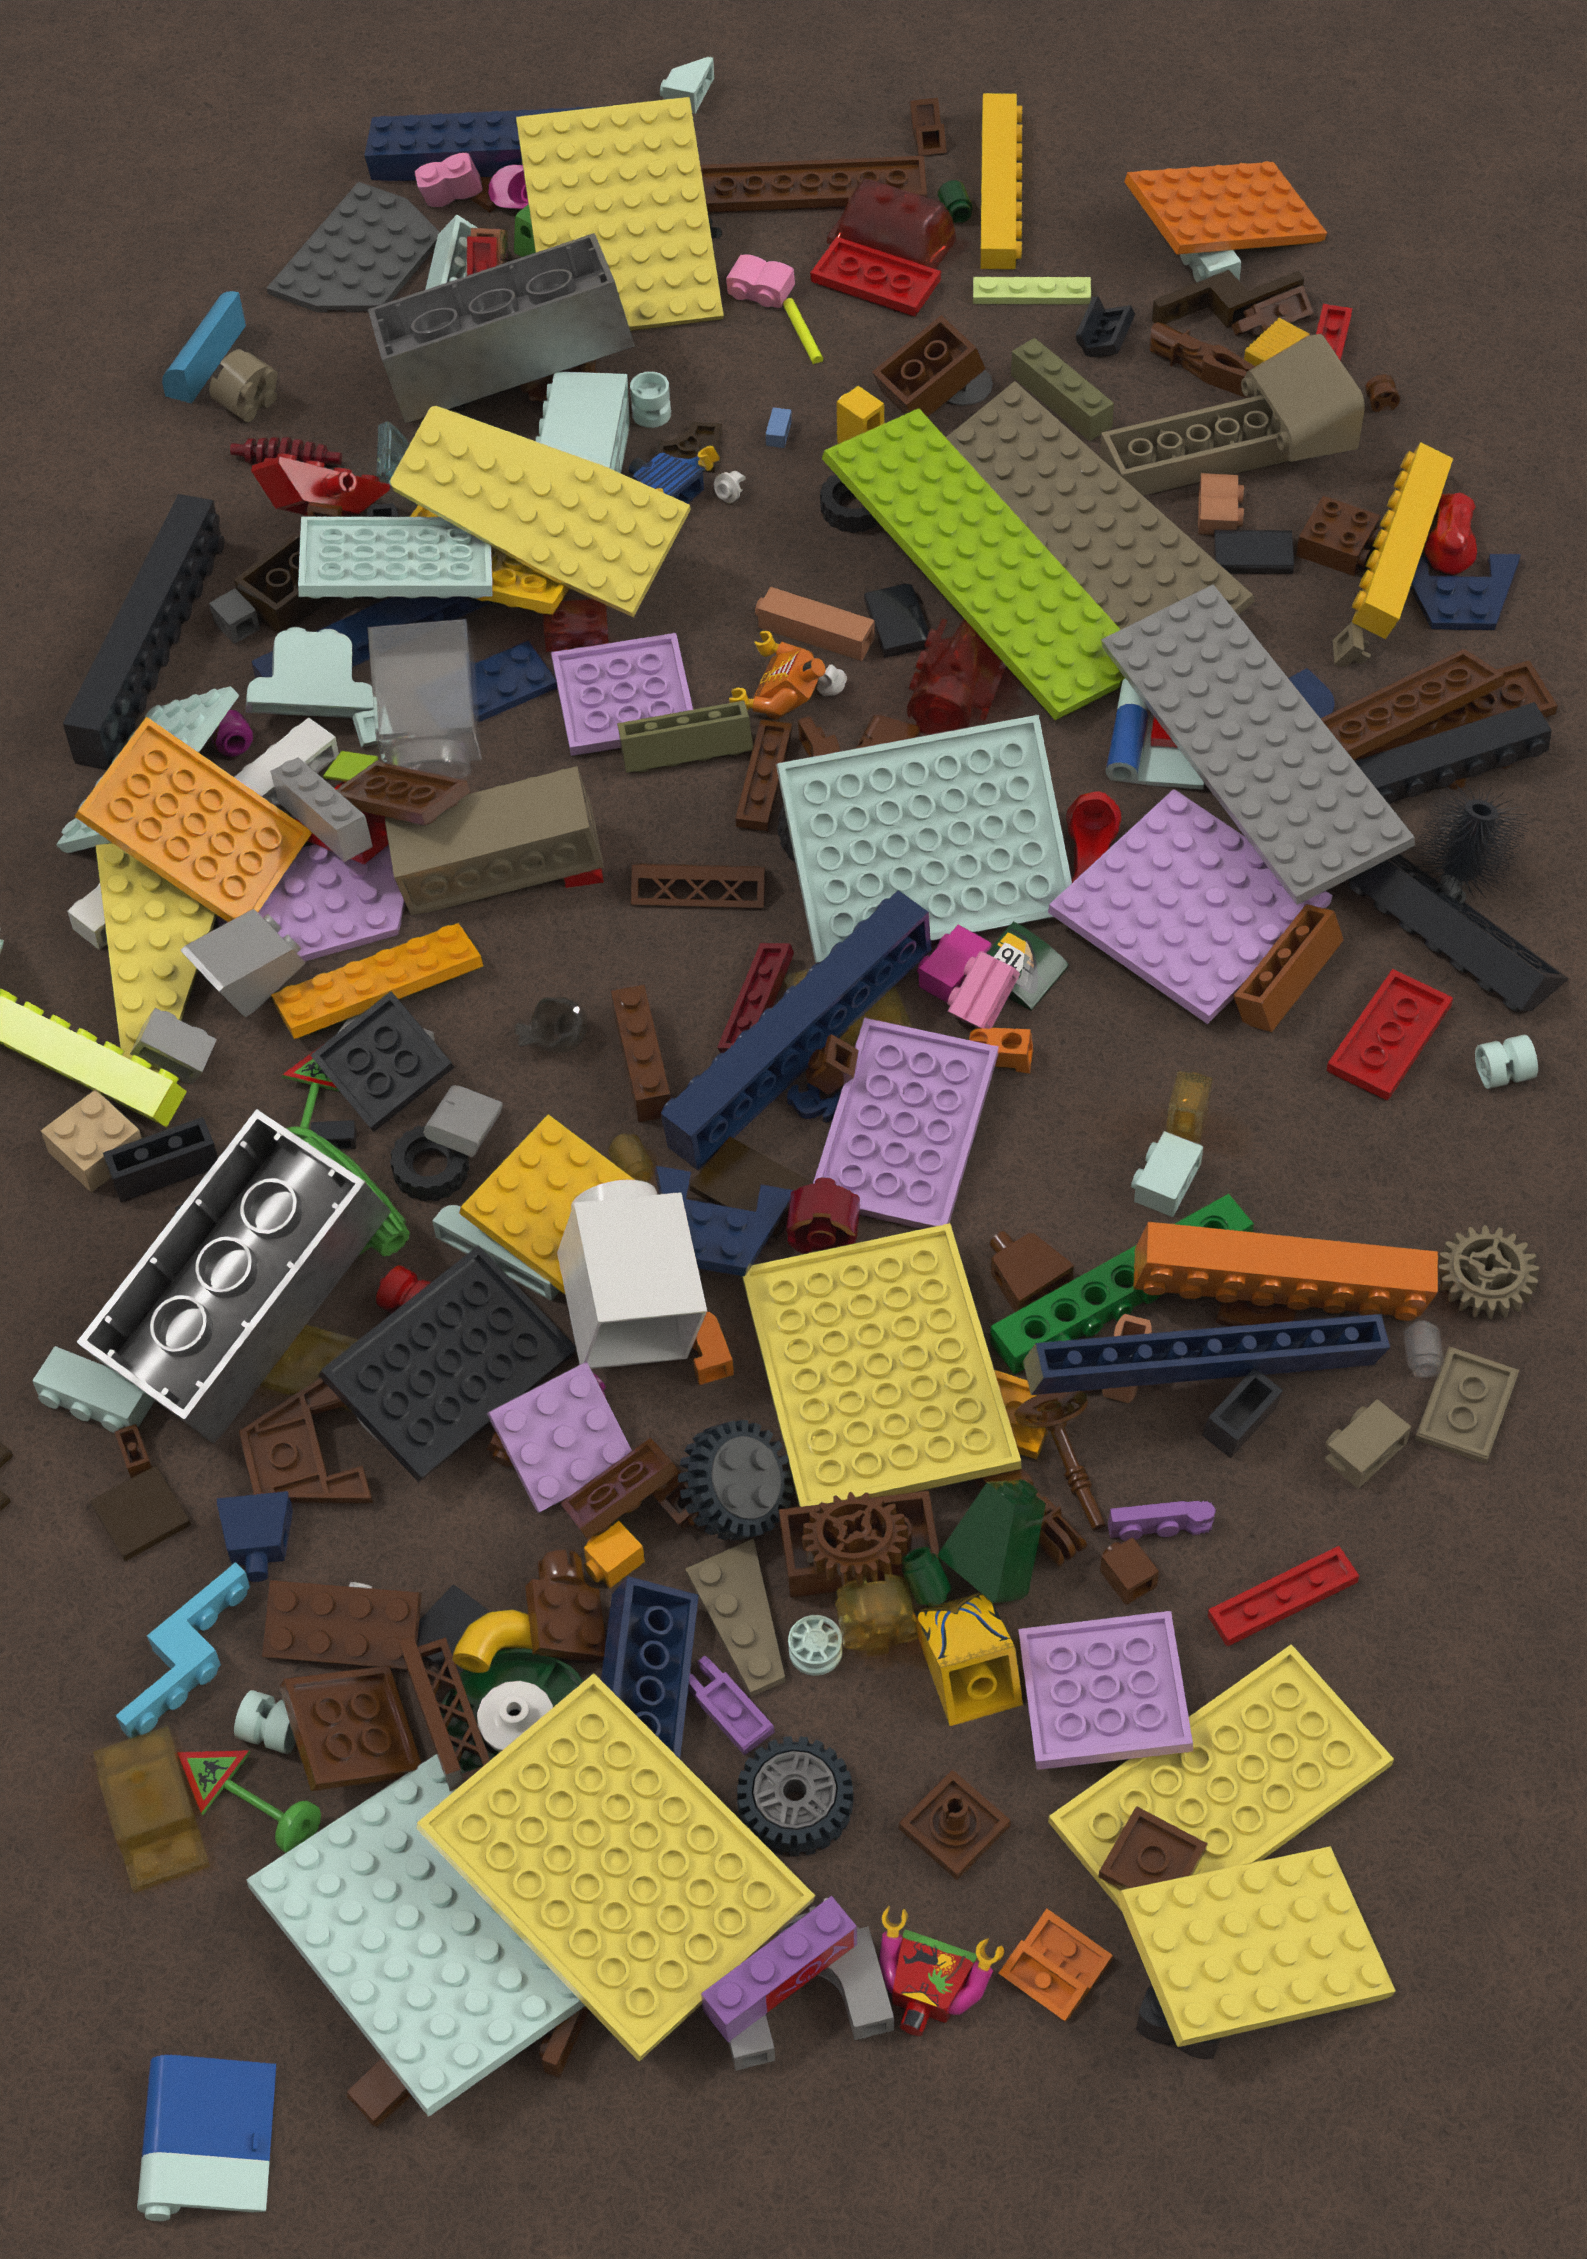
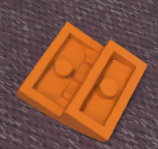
[998,1908,1114,2022]

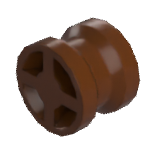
[1365,374,1400,412]

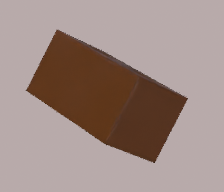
[114,1424,152,1478]

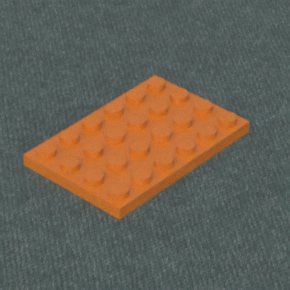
[1124,161,1327,254]

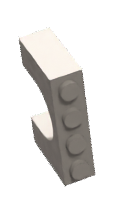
[729,1926,894,2071]

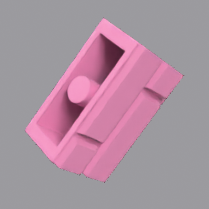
[947,951,1020,1029]

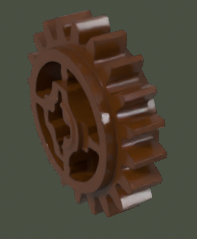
[802,1492,909,1585]

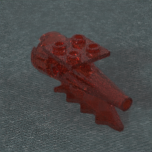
[907,618,1007,735]

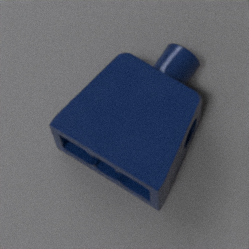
[217,1491,293,1582]

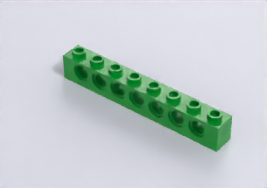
[990,1194,1254,1374]

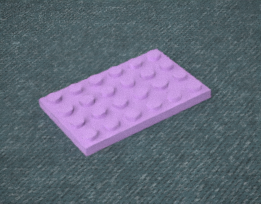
[813,1018,998,1229]

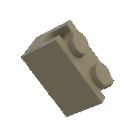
[1325,1399,1411,1489]

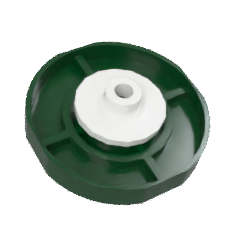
[441,1648,584,1774]

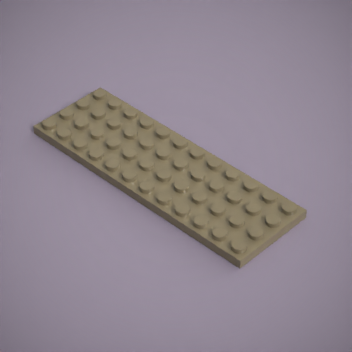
[946,381,1255,630]

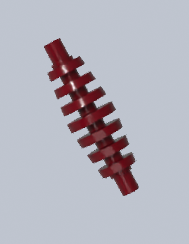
[230,437,342,468]

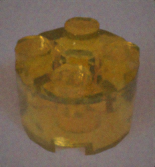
[835,1574,918,1657]

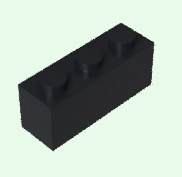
[103,1117,218,1202]

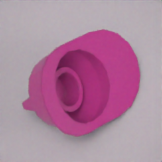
[488,165,528,209]

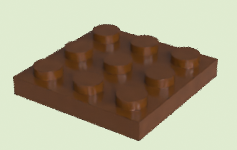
[279,1666,421,1791]

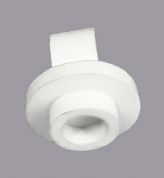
[714,471,745,503]
[817,665,847,696]

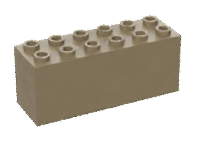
[385,766,604,915]

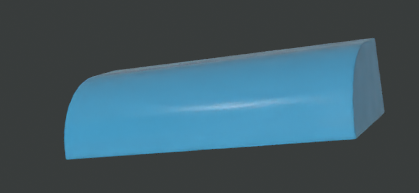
[162,291,246,404]

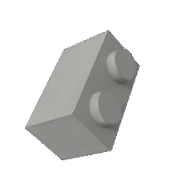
[130,1008,217,1084]

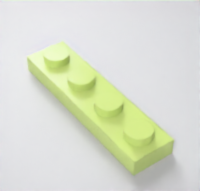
[973,277,1091,304]

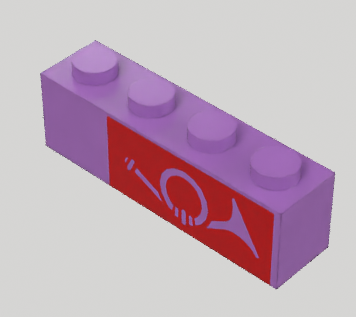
[701,1896,857,2042]

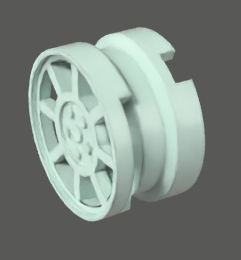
[788,1615,842,1676]

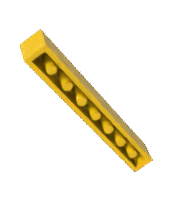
[980,93,1022,269]
[1352,442,1453,639]

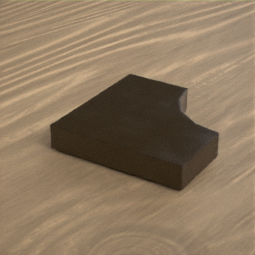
[655,422,722,473]

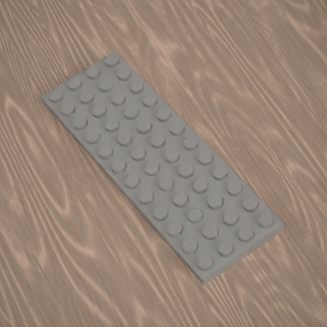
[1101,584,1415,905]

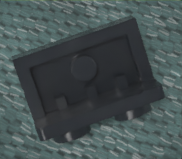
[1076,296,1135,357]

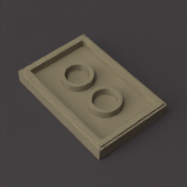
[1415,1346,1519,1464]

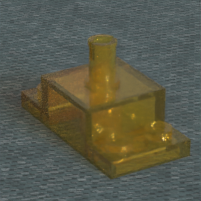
[93,1726,211,1893]

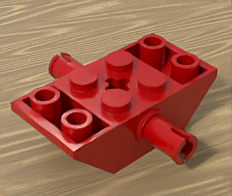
[251,454,390,517]

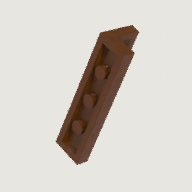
[631,863,767,908]
[399,1636,490,1791]

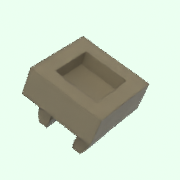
[1332,622,1371,667]

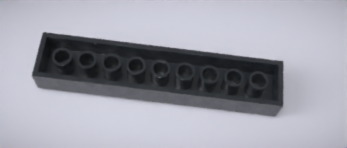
[63,494,225,770]

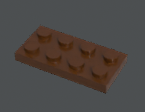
[336,761,470,825]
[262,1580,422,1669]

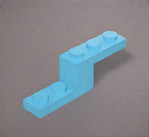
[116,1562,250,1740]

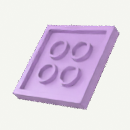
[487,1362,632,1512]

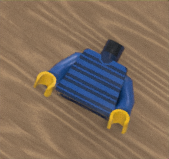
[628,446,720,503]

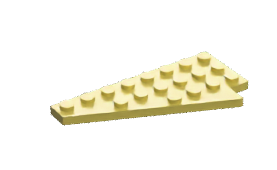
[95,843,217,1073]

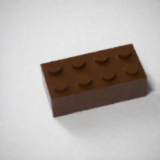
[779,1490,940,1598]

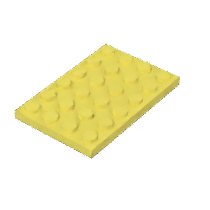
[1116,1846,1396,2047]

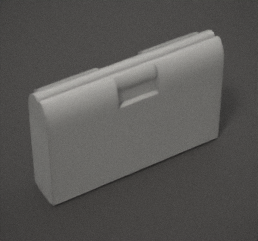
[423,1085,503,1157]

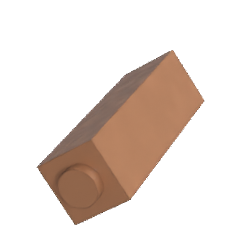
[755,587,875,661]

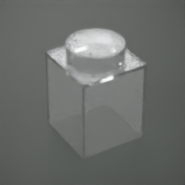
[368,619,482,779]

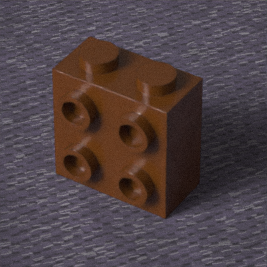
[1296,496,1381,576]

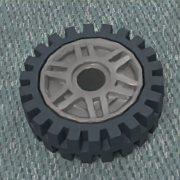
[737,1736,854,1856]

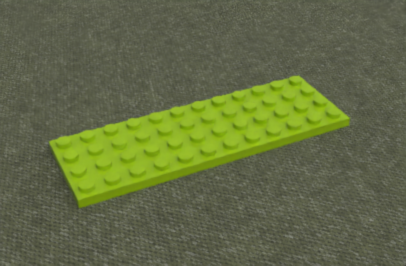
[822,409,1125,720]

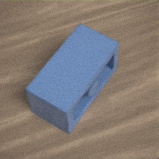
[766,408,792,448]

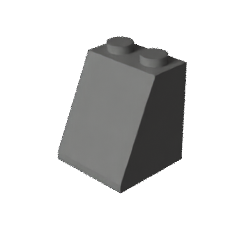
[180,909,305,1017]

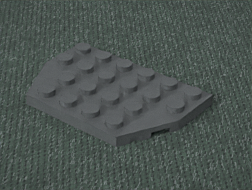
[267,182,440,312]

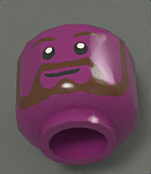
[209,709,253,757]

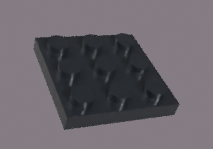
[311,991,455,1132]

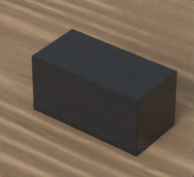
[311,1120,357,1149]

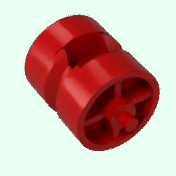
[376,1265,431,1314]

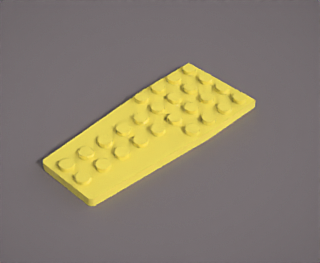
[390,406,691,618]

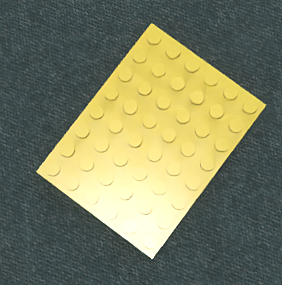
[516,97,724,331]
[742,1223,1021,1507]
[416,1673,815,2062]

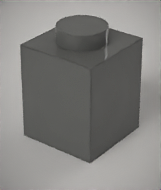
[209,588,260,644]

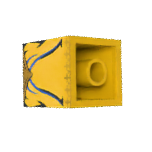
[914,1593,1023,1726]

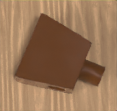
[989,1231,1074,1312]

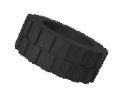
[820,474,879,533]
[390,1126,470,1202]

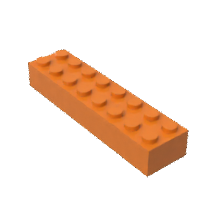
[1134,1222,1438,1321]

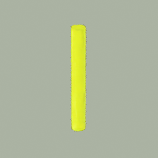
[783,298,823,364]

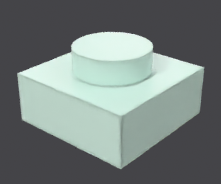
[352,707,394,748]

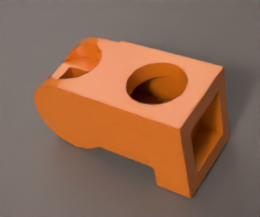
[969,1028,1033,1074]
[692,1311,734,1385]

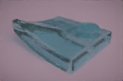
[377,421,410,486]

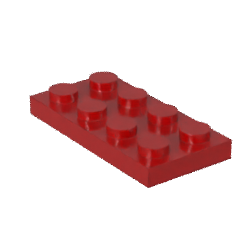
[810,237,941,317]
[1326,969,1453,1101]

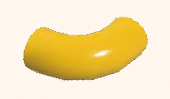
[452,1610,532,1673]

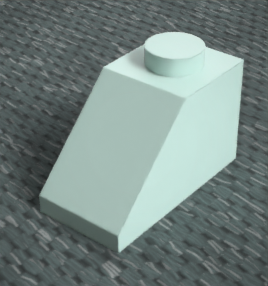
[660,57,714,113]

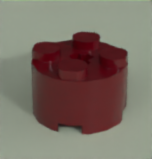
[786,1177,860,1254]

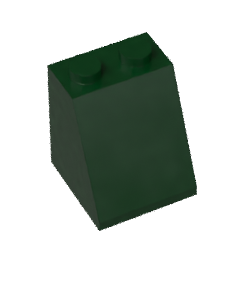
[937,1479,1046,1603]

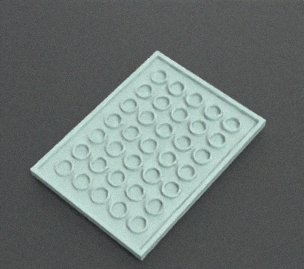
[776,715,1072,963]
[246,1754,585,2117]

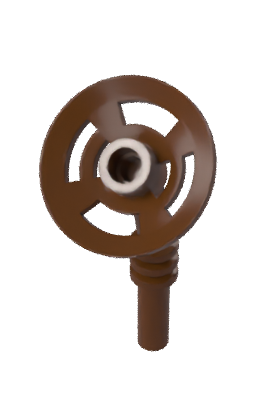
[1015,1391,1106,1531]

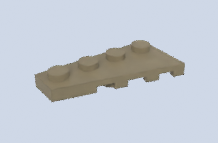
[685,1538,785,1697]

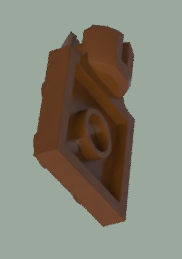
[525,1550,606,1663]

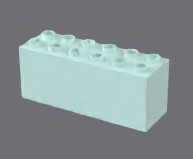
[536,372,630,473]

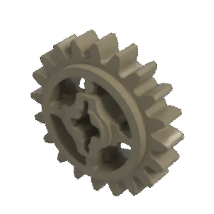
[1438,1225,1539,1319]

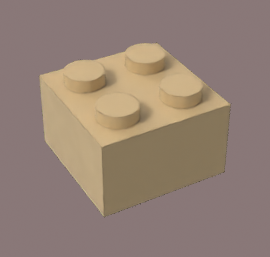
[41,1089,142,1193]

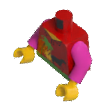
[879,1906,1004,2036]

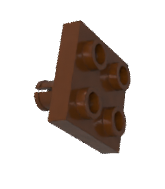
[899,1769,1011,1880]

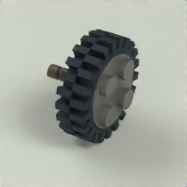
[678,1420,794,1541]

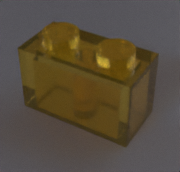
[1166,1070,1213,1145]

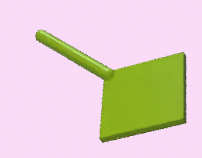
[323,751,378,782]

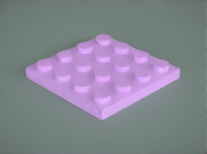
[551,633,693,756]
[1018,1611,1193,1770]

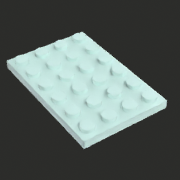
[298,517,492,598]
[56,686,239,853]

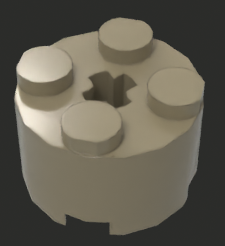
[209,349,278,422]

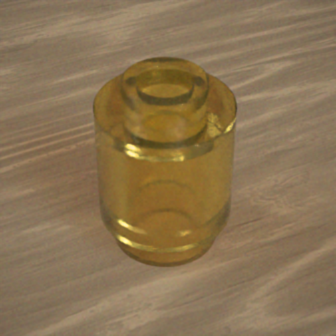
[608,1134,654,1182]

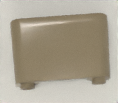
[1241,334,1365,462]

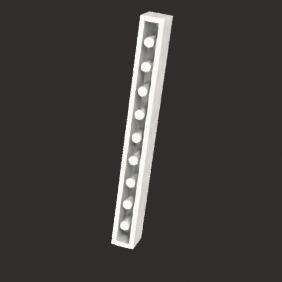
[67,718,339,950]

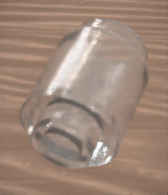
[1403,1321,1444,1378]

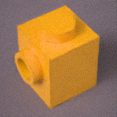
[584,1521,645,1588]

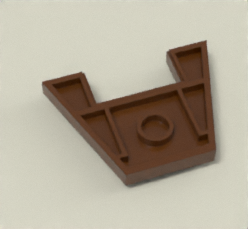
[239,1378,373,1503]

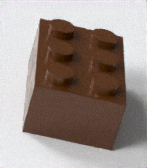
[872,315,986,417]

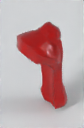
[1424,492,1477,575]
[1066,791,1121,883]

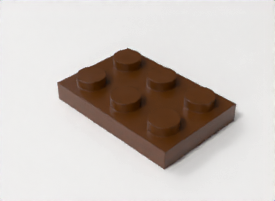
[560,1438,680,1540]

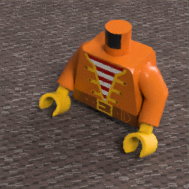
[729,631,826,720]

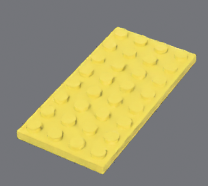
[1048,1644,1394,1911]

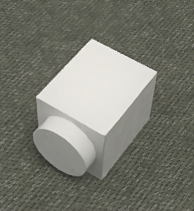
[557,1180,707,1369]

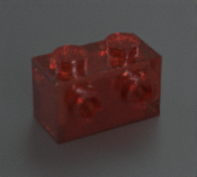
[543,599,609,652]

